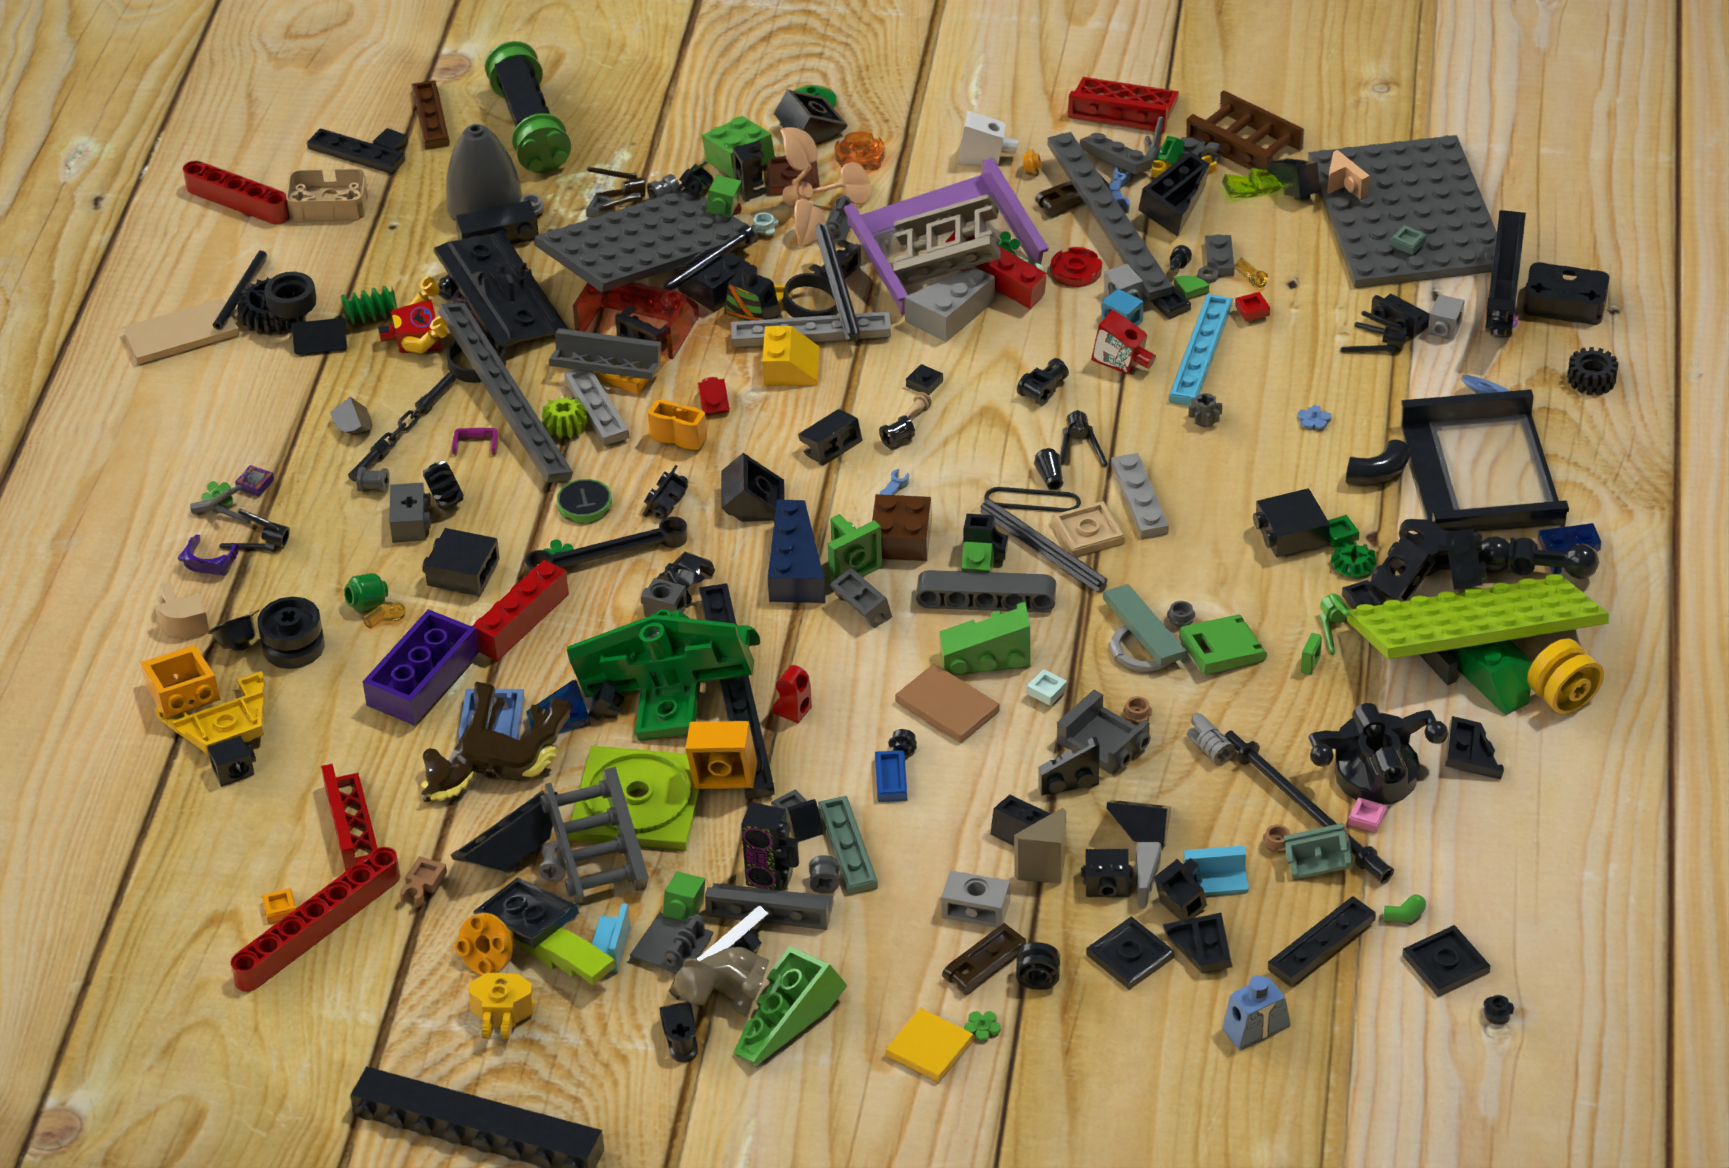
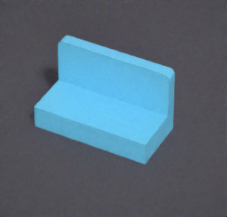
[1183,845,1249,897]
[592,903,631,974]

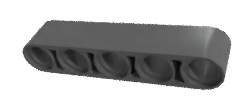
[916,570,1057,612]

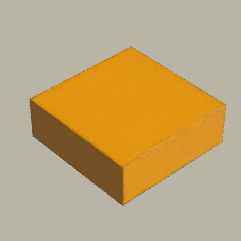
[261,888,296,924]

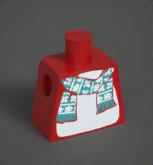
[1091,310,1156,374]

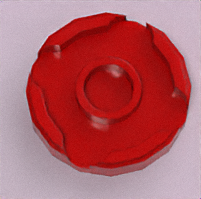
[1050,247,1102,287]

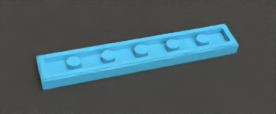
[1169,294,1233,406]

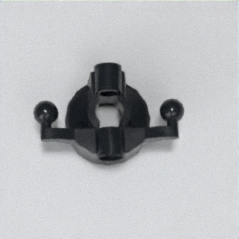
[1308,703,1448,805]

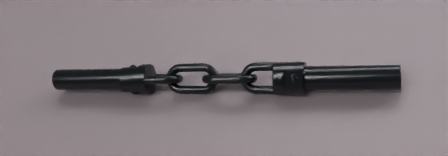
[348,372,456,481]

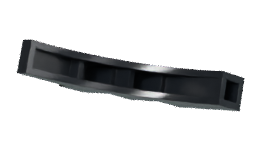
[1485,210,1526,337]

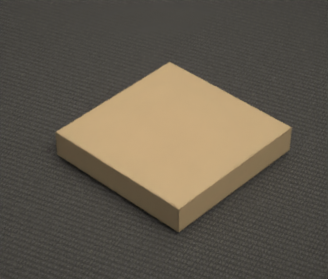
[1052,501,1125,557]

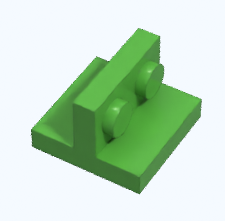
[827,514,882,583]

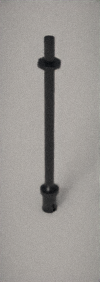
[1225,730,1394,884]

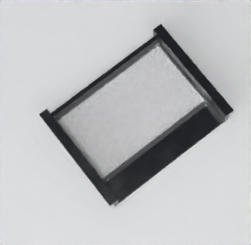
[1401,389,1569,531]

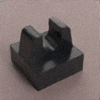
[588,678,625,720]

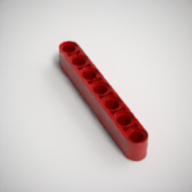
[230,847,401,992]

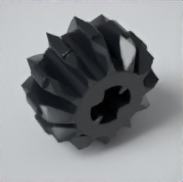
[423,461,464,510]

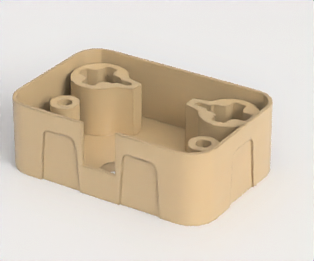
[286,168,368,222]

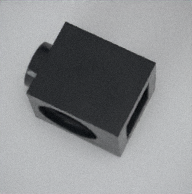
[207,736,256,787]

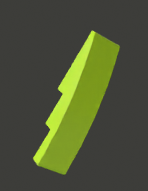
[514,928,615,985]

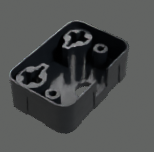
[1523,262,1610,325]

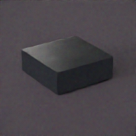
[372,128,408,151]

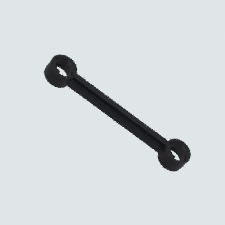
[525,517,687,575]

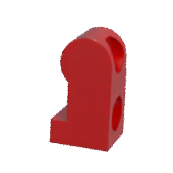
[773,665,812,723]

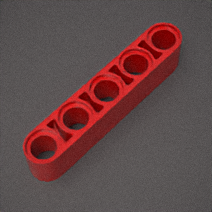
[183,161,290,225]

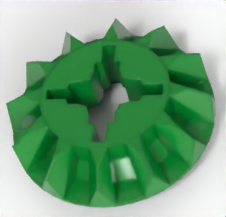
[1331,541,1377,577]

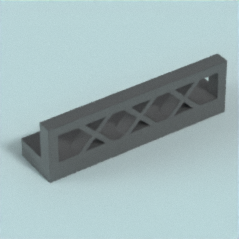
[549,328,661,380]
[705,883,834,930]

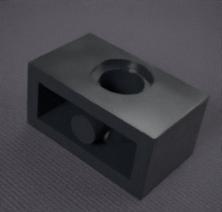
[1369,536,1436,602]

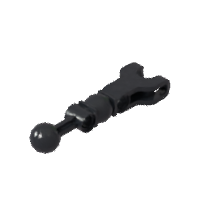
[1396,519,1599,579]

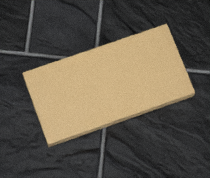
[122,298,239,365]

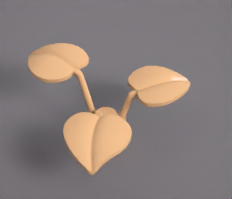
[780,127,872,246]

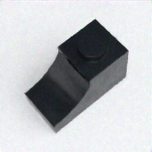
[1267,158,1320,200]

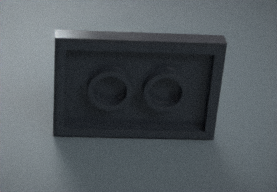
[473,877,579,948]

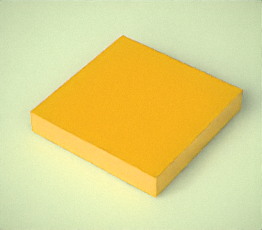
[885,1007,973,1083]

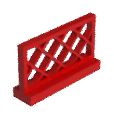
[1068,77,1179,132]

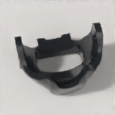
[657,551,715,604]

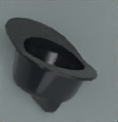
[208,610,260,651]

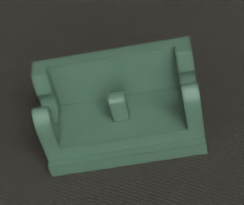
[1284,823,1353,880]

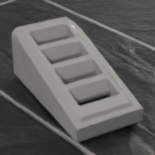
[1136,842,1161,908]

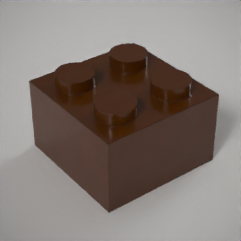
[872,494,932,561]

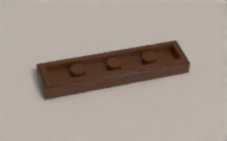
[411,80,450,150]

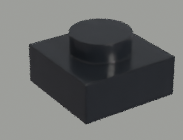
[906,364,943,395]

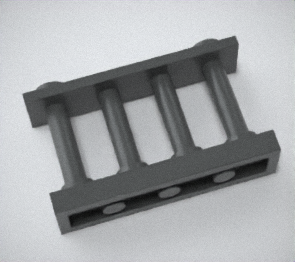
[540,767,649,905]

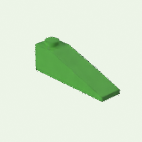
[734,946,848,1066]

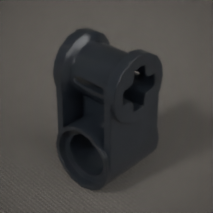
[659,1002,698,1062]

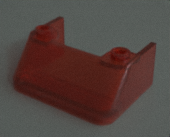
[572,282,699,359]

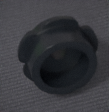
[888,729,917,755]
[1483,995,1514,1024]

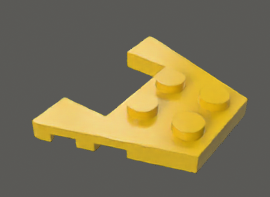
[154,671,265,755]

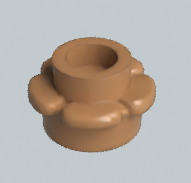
[1123,696,1152,723]
[1263,824,1290,852]

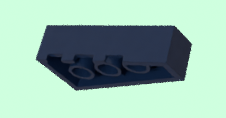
[767,500,826,603]

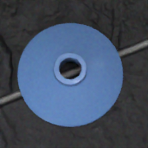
[1461,375,1509,394]

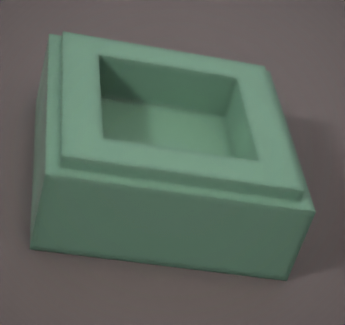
[1390,225,1427,255]

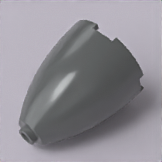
[446,124,523,221]

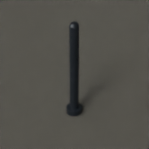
[663,225,755,292]

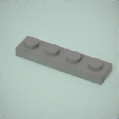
[564,370,629,446]
[1111,453,1169,539]

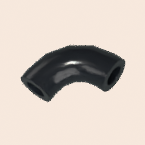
[1346,439,1411,486]

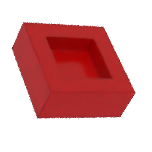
[1235,292,1270,322]

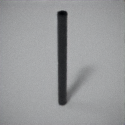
[213,250,267,330]

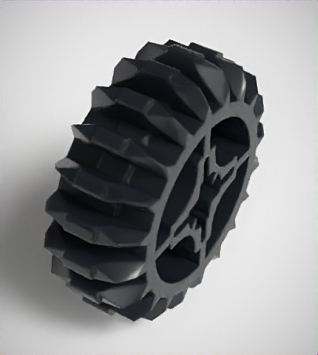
[237,277,308,335]

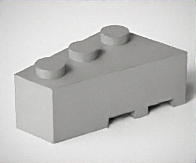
[904,267,995,342]

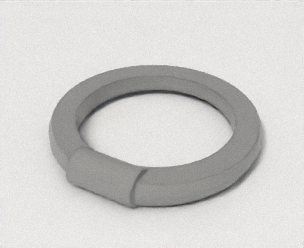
[1109,625,1177,672]

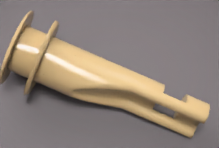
[905,392,932,420]

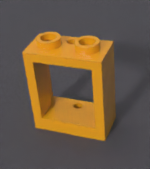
[140,645,220,718]

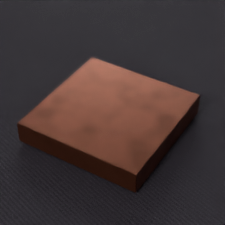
[766,156,820,196]

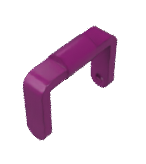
[452,428,498,455]

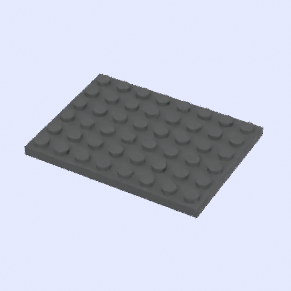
[1308,135,1497,288]

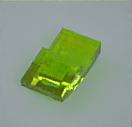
[1222,168,1282,198]

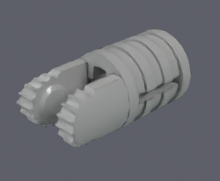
[1187,713,1235,765]

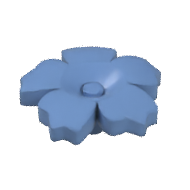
[1298,405,1331,430]

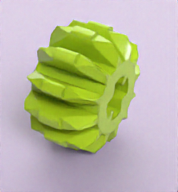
[542,395,587,439]

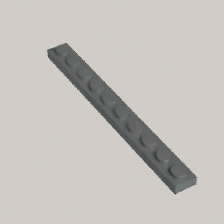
[1047,132,1173,301]
[438,303,573,483]

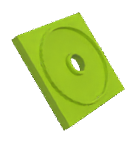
[568,745,702,851]

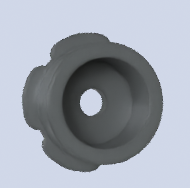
[1167,601,1195,627]

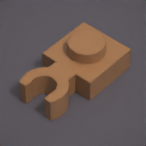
[400,856,447,907]

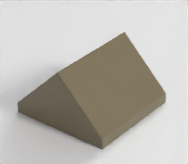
[1014,808,1066,884]

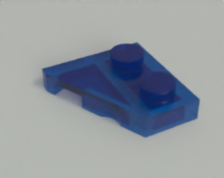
[1538,523,1602,574]
[526,680,591,733]

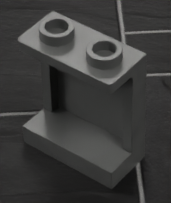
[1057,689,1151,775]

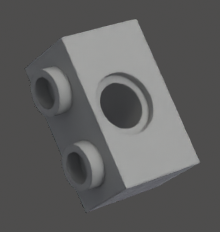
[941,871,1010,928]

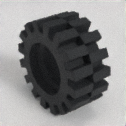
[1567,347,1618,395]

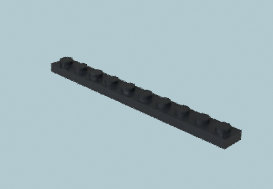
[699,583,775,799]

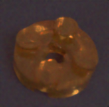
[835,131,885,171]

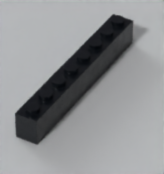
[350,1066,605,1168]

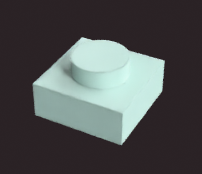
[1027,669,1067,706]

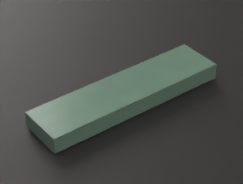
[1103,584,1186,666]
[818,795,878,895]

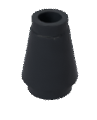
[1034,448,1063,490]

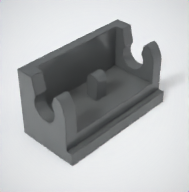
[829,568,893,628]

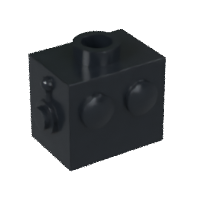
[1081,849,1133,897]

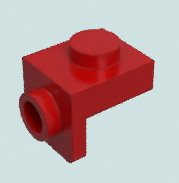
[697,377,730,416]

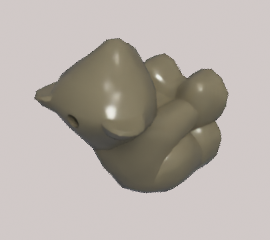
[671,947,769,1017]

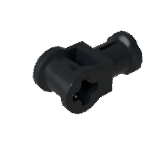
[1017,358,1069,406]

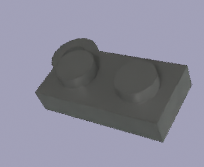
[1198,234,1234,283]

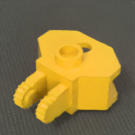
[468,973,535,1039]

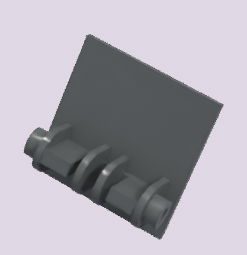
[630,912,714,974]

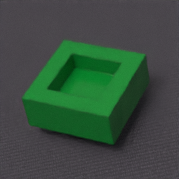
[1157,135,1185,165]
[1328,515,1359,548]

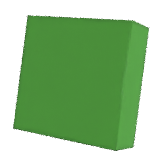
[1301,633,1322,675]

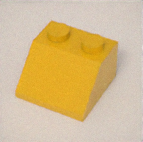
[762,326,819,386]

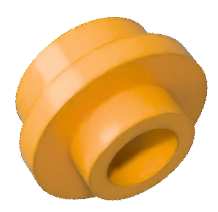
[1023,149,1042,175]

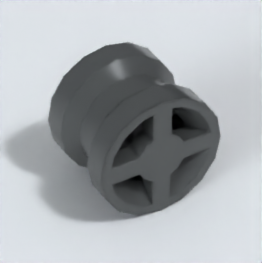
[809,855,840,894]

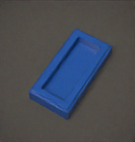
[875,750,907,802]

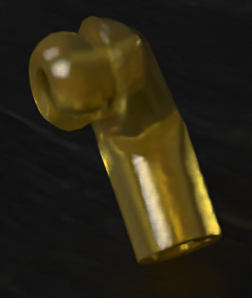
[1233,257,1269,288]
[363,602,406,629]

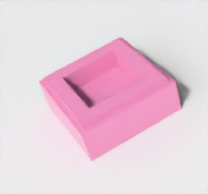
[1348,797,1387,833]

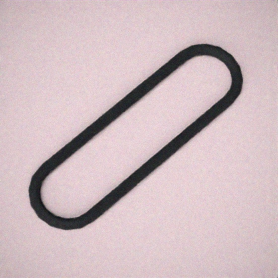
[985,487,1081,512]

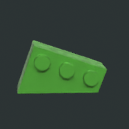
[939,602,1031,675]

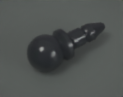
[1170,245,1192,271]

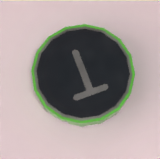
[557,479,612,523]

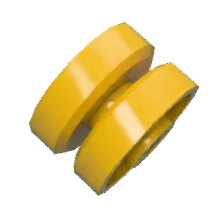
[1527,638,1604,715]

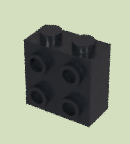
[1253,488,1330,558]
[422,528,500,596]

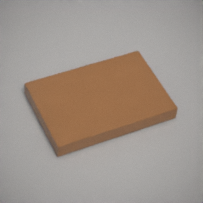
[895,663,1000,743]

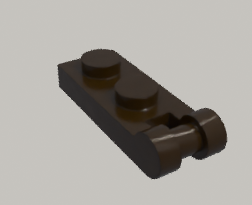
[1035,174,1110,217]
[942,923,1026,995]

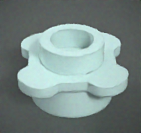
[751,212,778,236]

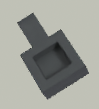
[1180,137,1220,163]

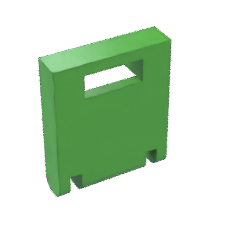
[1179,614,1267,675]

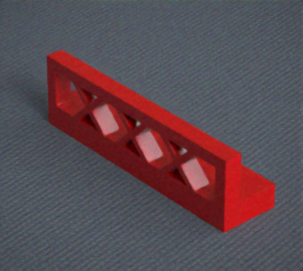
[321,763,378,871]

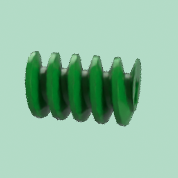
[340,285,397,326]

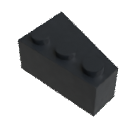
[1138,151,1210,237]

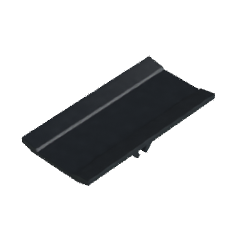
[434,233,569,350]

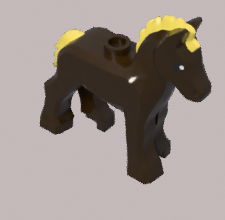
[421,682,572,802]

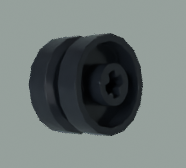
[257,596,325,669]

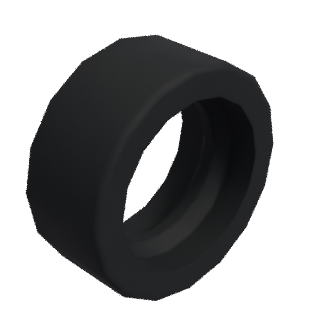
[265,271,317,319]

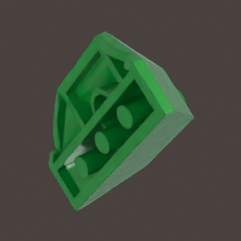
[1448,640,1533,716]

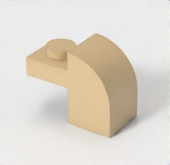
[155,581,209,638]

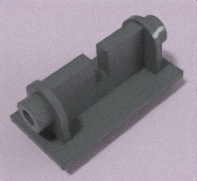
[826,195,858,242]

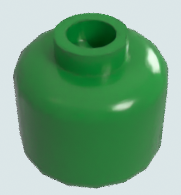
[344,573,388,612]

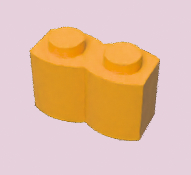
[648,400,707,450]

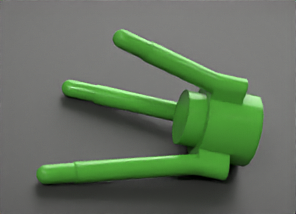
[1319,593,1350,654]

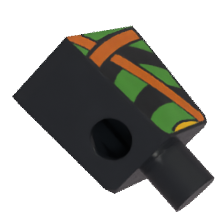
[724,264,780,321]

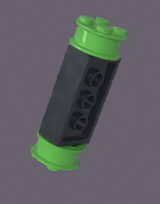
[485,41,571,173]

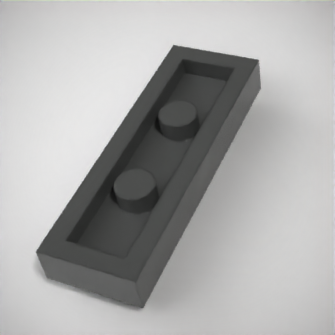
[1079,133,1153,174]

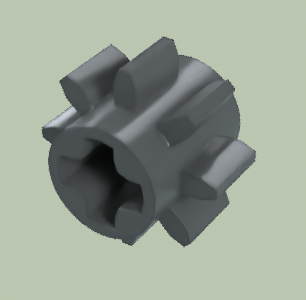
[1188,393,1222,427]

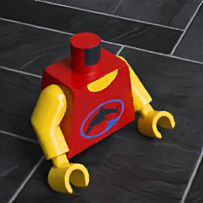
[378,276,448,354]

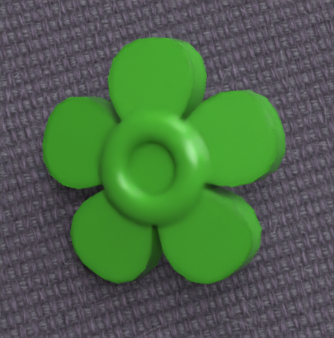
[201,481,233,512]
[964,1011,1001,1041]

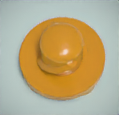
[455,913,514,976]

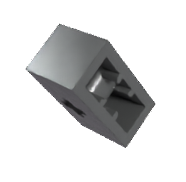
[389,482,431,543]

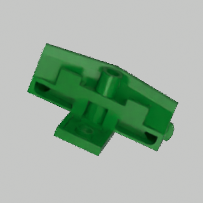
[567,609,760,741]

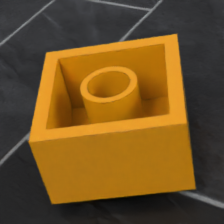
[686,721,757,789]

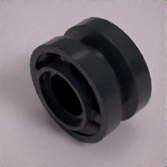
[1016,942,1060,990]

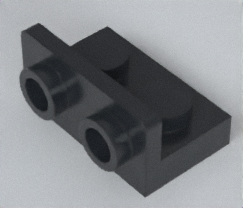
[1371,293,1430,339]

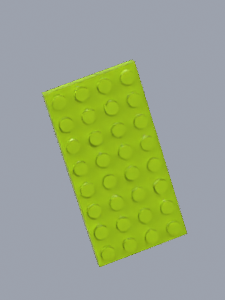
[1347,574,1609,659]

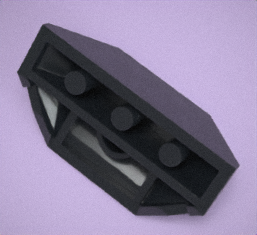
[451,791,558,872]

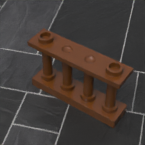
[1186,90,1304,178]

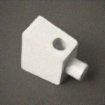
[957,111,1018,165]

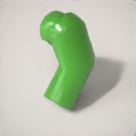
[1383,894,1426,923]

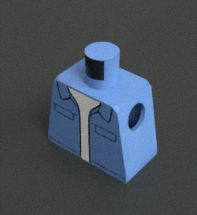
[1222,975,1290,1050]

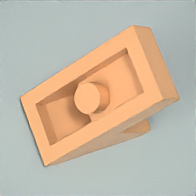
[1328,150,1370,200]

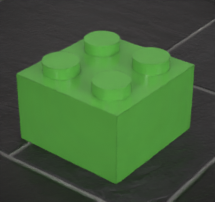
[702,116,775,179]

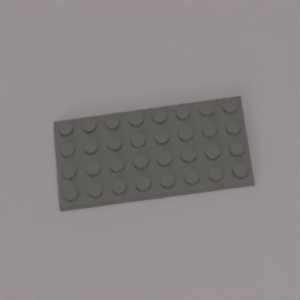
[534,188,759,292]

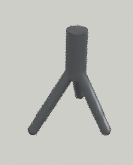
[1145,116,1163,164]
[190,485,251,524]

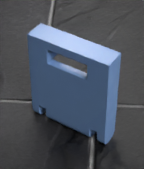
[458,689,525,741]

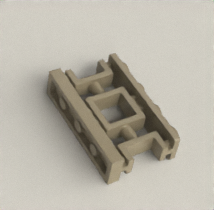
[893,194,1001,286]

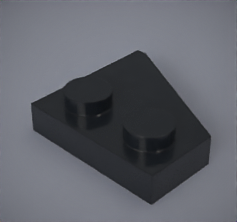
[1445,716,1504,779]
[1163,912,1233,973]

